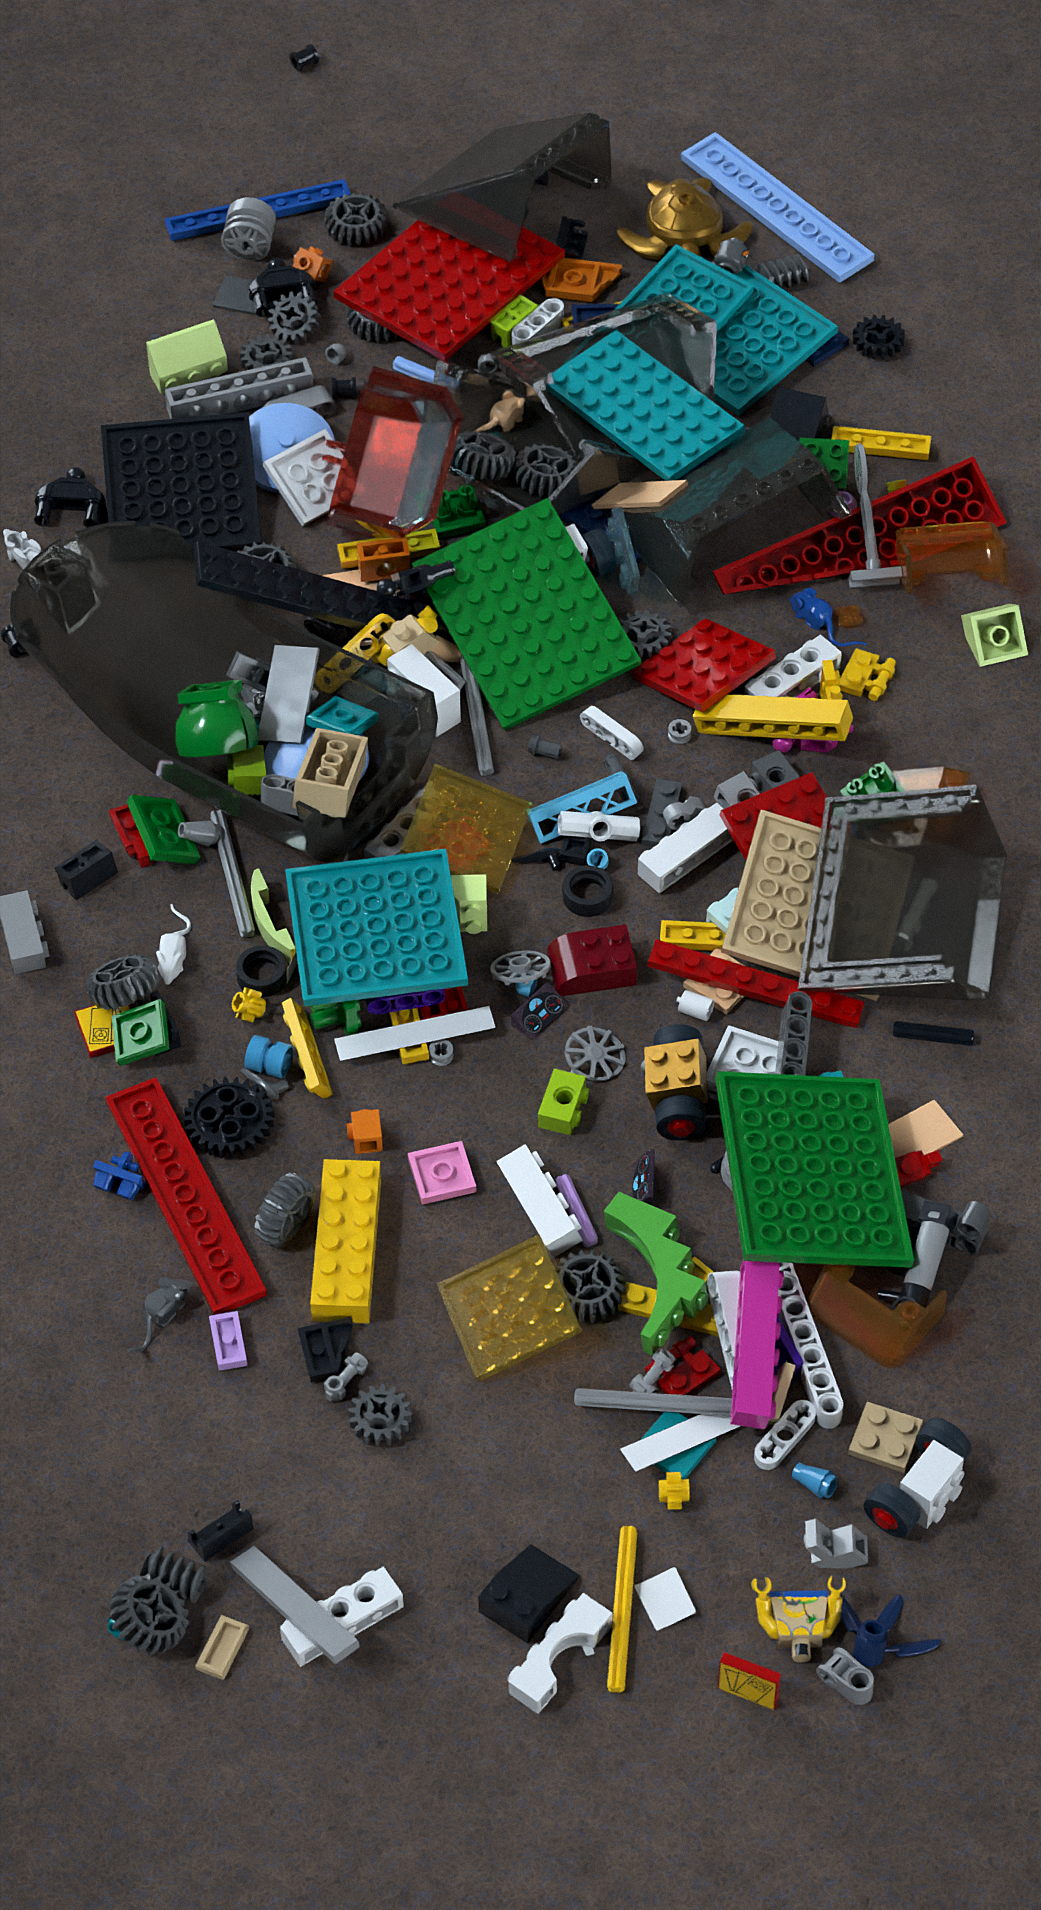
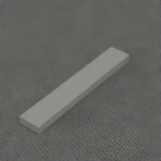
[230,1546,360,1664]

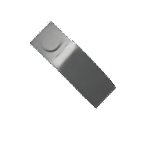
[226,651,319,715]

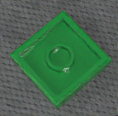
[111,999,170,1066]

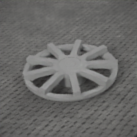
[490,950,551,985]
[565,1026,626,1081]

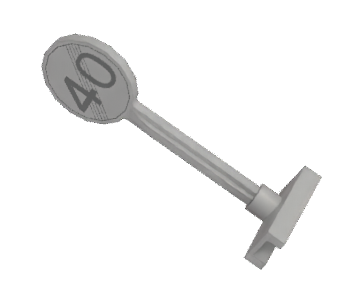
[848,444,902,588]

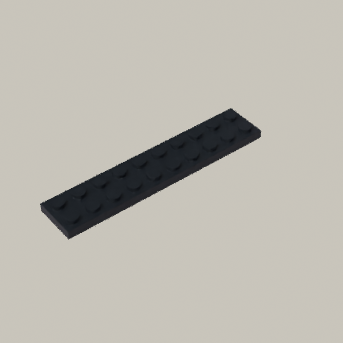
[193,541,428,635]

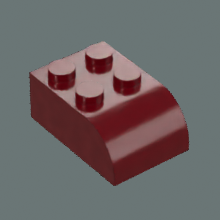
[547,924,637,997]

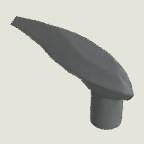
[241,1068,289,1099]

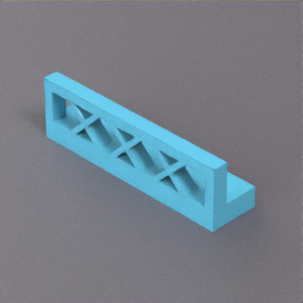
[525,771,637,844]

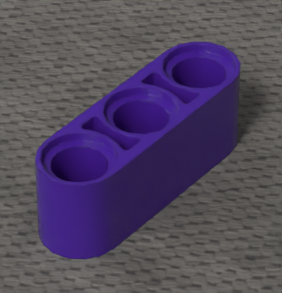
[365,989,446,1014]

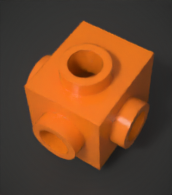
[293,246,334,282]

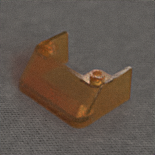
[896,521,1007,594]
[806,1264,947,1368]

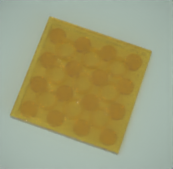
[400,763,533,894]
[437,1234,583,1382]

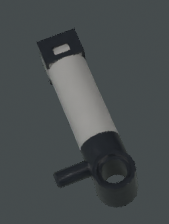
[877,1200,959,1333]

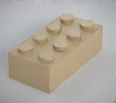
[292,728,368,818]

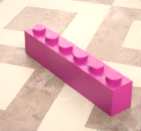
[730,1260,784,1429]

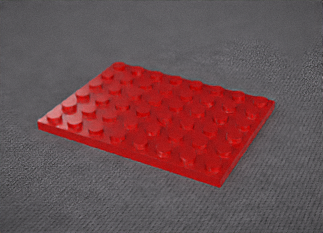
[333,189,565,361]

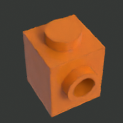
[346,1109,383,1154]

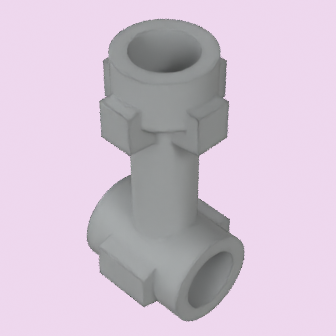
[629,1349,675,1393]
[324,1353,368,1402]

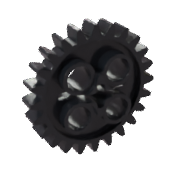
[184,1077,274,1159]

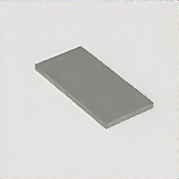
[258,645,320,744]

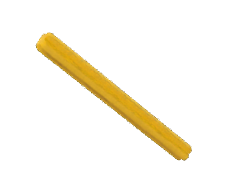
[607,1526,637,1693]

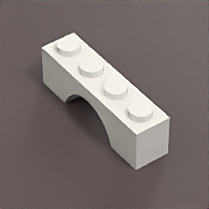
[508,1593,612,1714]

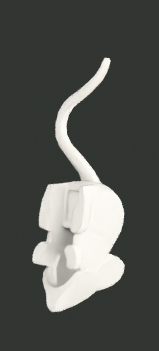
[3,529,61,589]
[156,904,192,985]

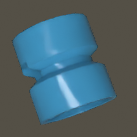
[244,1035,293,1079]

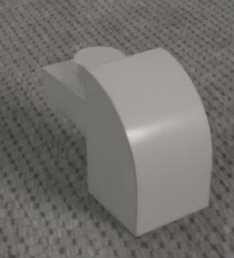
[804,1519,868,1568]

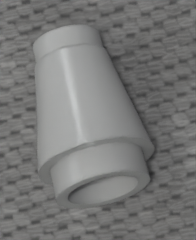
[178,820,220,847]

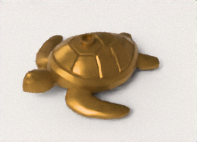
[617,177,753,260]

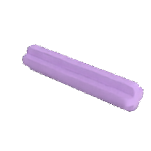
[556,1174,598,1248]

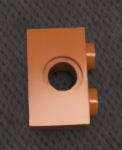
[356,537,411,582]

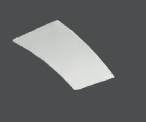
[582,1567,696,1656]

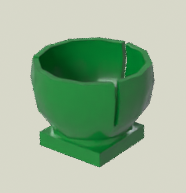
[175,680,258,757]

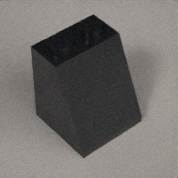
[763,387,829,460]

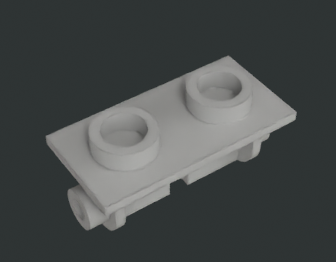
[241,684,266,718]

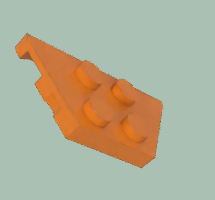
[539,258,622,302]

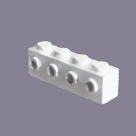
[638,802,733,894]
[496,1144,583,1258]

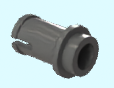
[527,735,562,760]

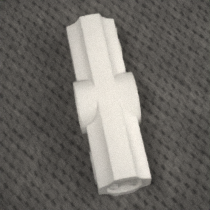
[557,811,640,841]

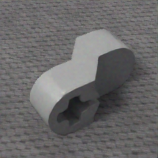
[663,796,706,830]

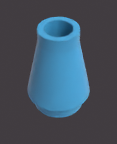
[792,1462,838,1498]

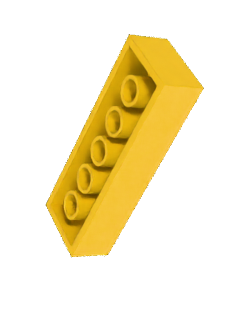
[310,1159,381,1323]

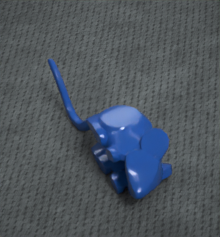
[789,588,867,647]

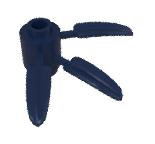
[840,1593,941,1666]

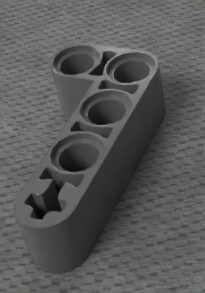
[901,1190,991,1255]

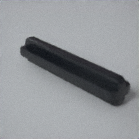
[893,1021,974,1046]

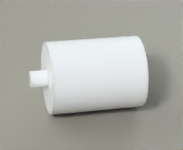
[676,990,715,1021]

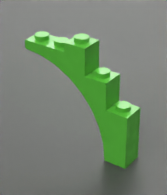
[604,1192,709,1356]

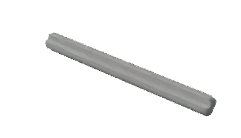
[460,655,494,776]
[210,809,255,938]
[574,1388,732,1416]

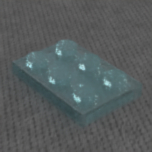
[606,507,640,595]

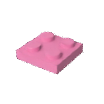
[408,1141,476,1205]

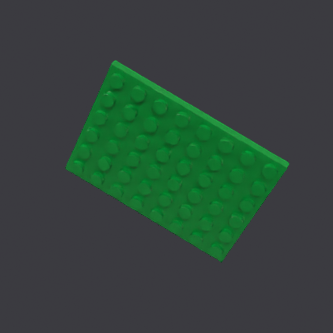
[412,498,641,731]
[715,1071,914,1268]

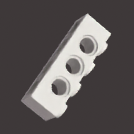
[744,634,841,698]
[280,1567,403,1667]

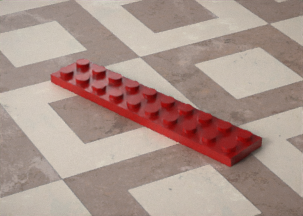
[105,1077,267,1315]

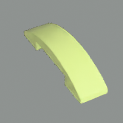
[251,869,296,963]

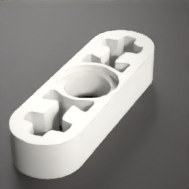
[580,706,644,760]
[754,1400,816,1470]

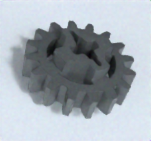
[268,292,320,344]
[240,334,292,371]
[619,610,671,659]
[348,1384,412,1446]

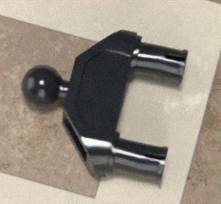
[248,257,318,317]
[34,467,106,529]
[376,560,455,599]

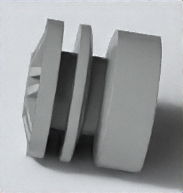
[221,197,276,261]

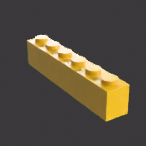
[693,695,853,741]

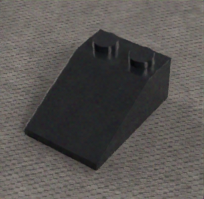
[478,1544,580,1644]

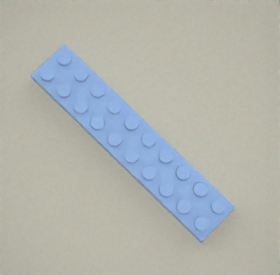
[681,132,874,283]

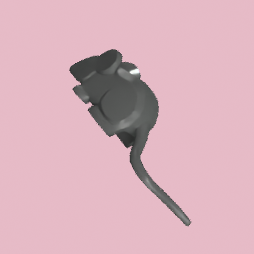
[126,1277,194,1354]

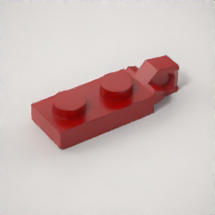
[109,804,151,868]
[895,1150,943,1188]

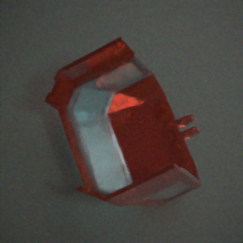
[322,366,465,538]

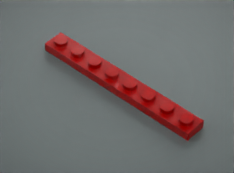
[647,939,864,1028]

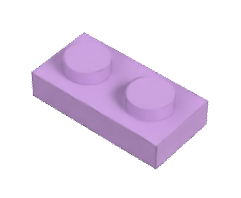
[209,1311,247,1371]

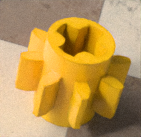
[232,987,266,1023]
[659,1472,689,1510]

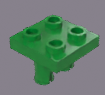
[797,438,849,491]
[424,484,486,539]
[840,761,911,829]
[310,1000,362,1036]

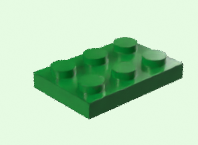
[127,795,200,864]

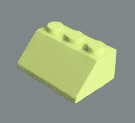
[146,319,228,394]

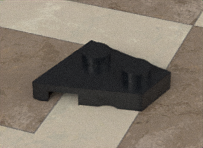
[298,1316,353,1383]

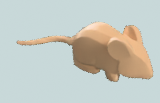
[476,391,525,433]

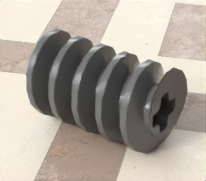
[756,254,809,288]
[140,1546,207,1604]

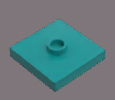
[306,696,379,736]
[641,1411,716,1479]

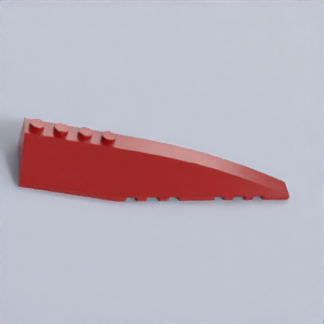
[712,456,1007,595]

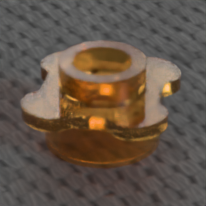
[835,605,863,628]

